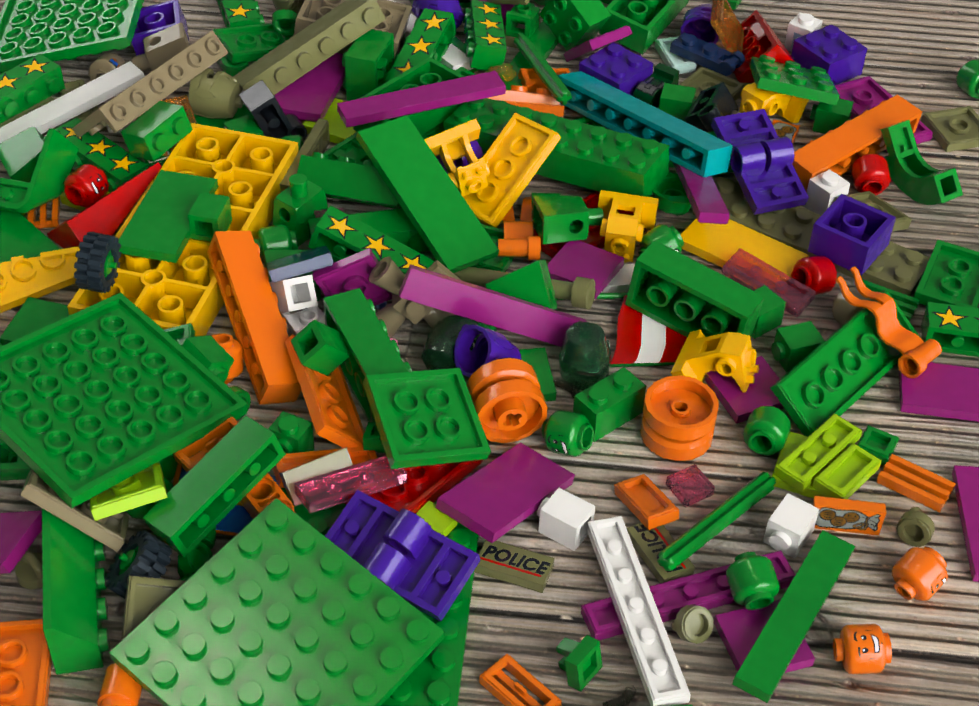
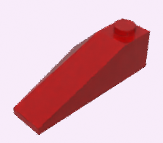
[734,9,795,83]
[46,162,162,249]

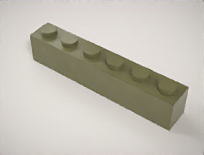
[233,0,386,95]

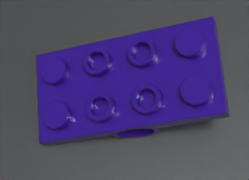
[711,109,809,215]
[325,490,481,622]

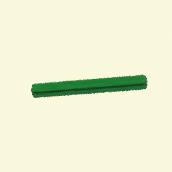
[514,33,572,105]
[657,472,776,571]

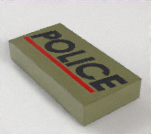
[627,523,695,583]
[474,540,555,593]

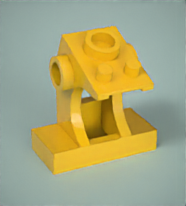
[739,82,809,123]
[424,119,490,196]
[598,190,659,263]
[670,329,759,393]

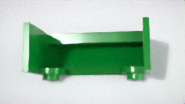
[0,128,79,213]

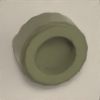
[896,507,935,547]
[15,550,43,590]
[671,604,714,644]

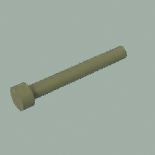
[454,267,595,310]

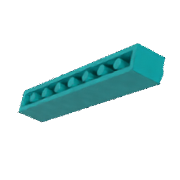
[558,71,733,178]

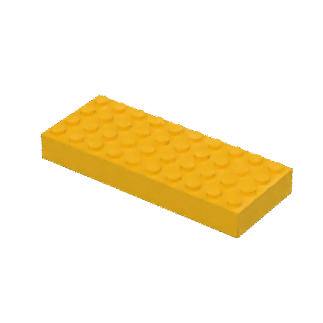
[67,123,299,337]

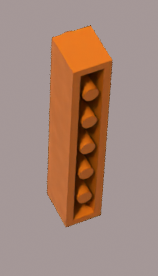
[792,94,923,192]
[207,230,301,405]

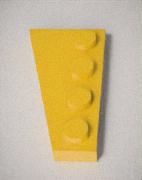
[0,246,80,313]

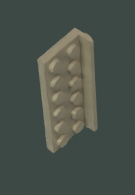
[72,30,228,138]

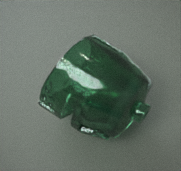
[421,315,480,370]
[559,321,611,391]

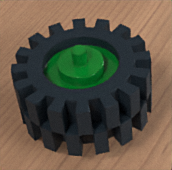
[74,232,121,293]
[105,530,172,599]

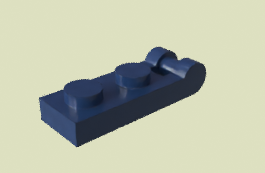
[670,32,745,76]

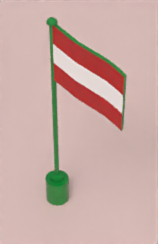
[556,292,687,367]

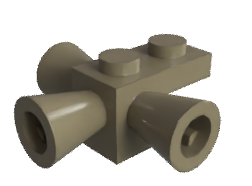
[369,256,460,339]

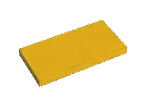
[463,113,561,228]
[680,218,809,294]

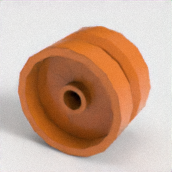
[466,358,548,443]
[640,375,719,461]

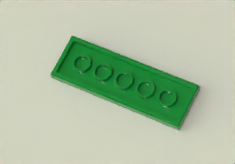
[356,115,499,273]
[770,289,920,437]

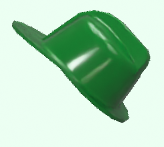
[652,172,691,216]

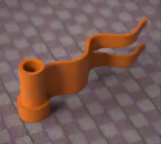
[498,197,541,260]
[836,266,942,378]

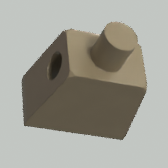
[132,22,190,71]

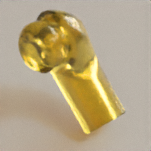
[485,63,517,82]

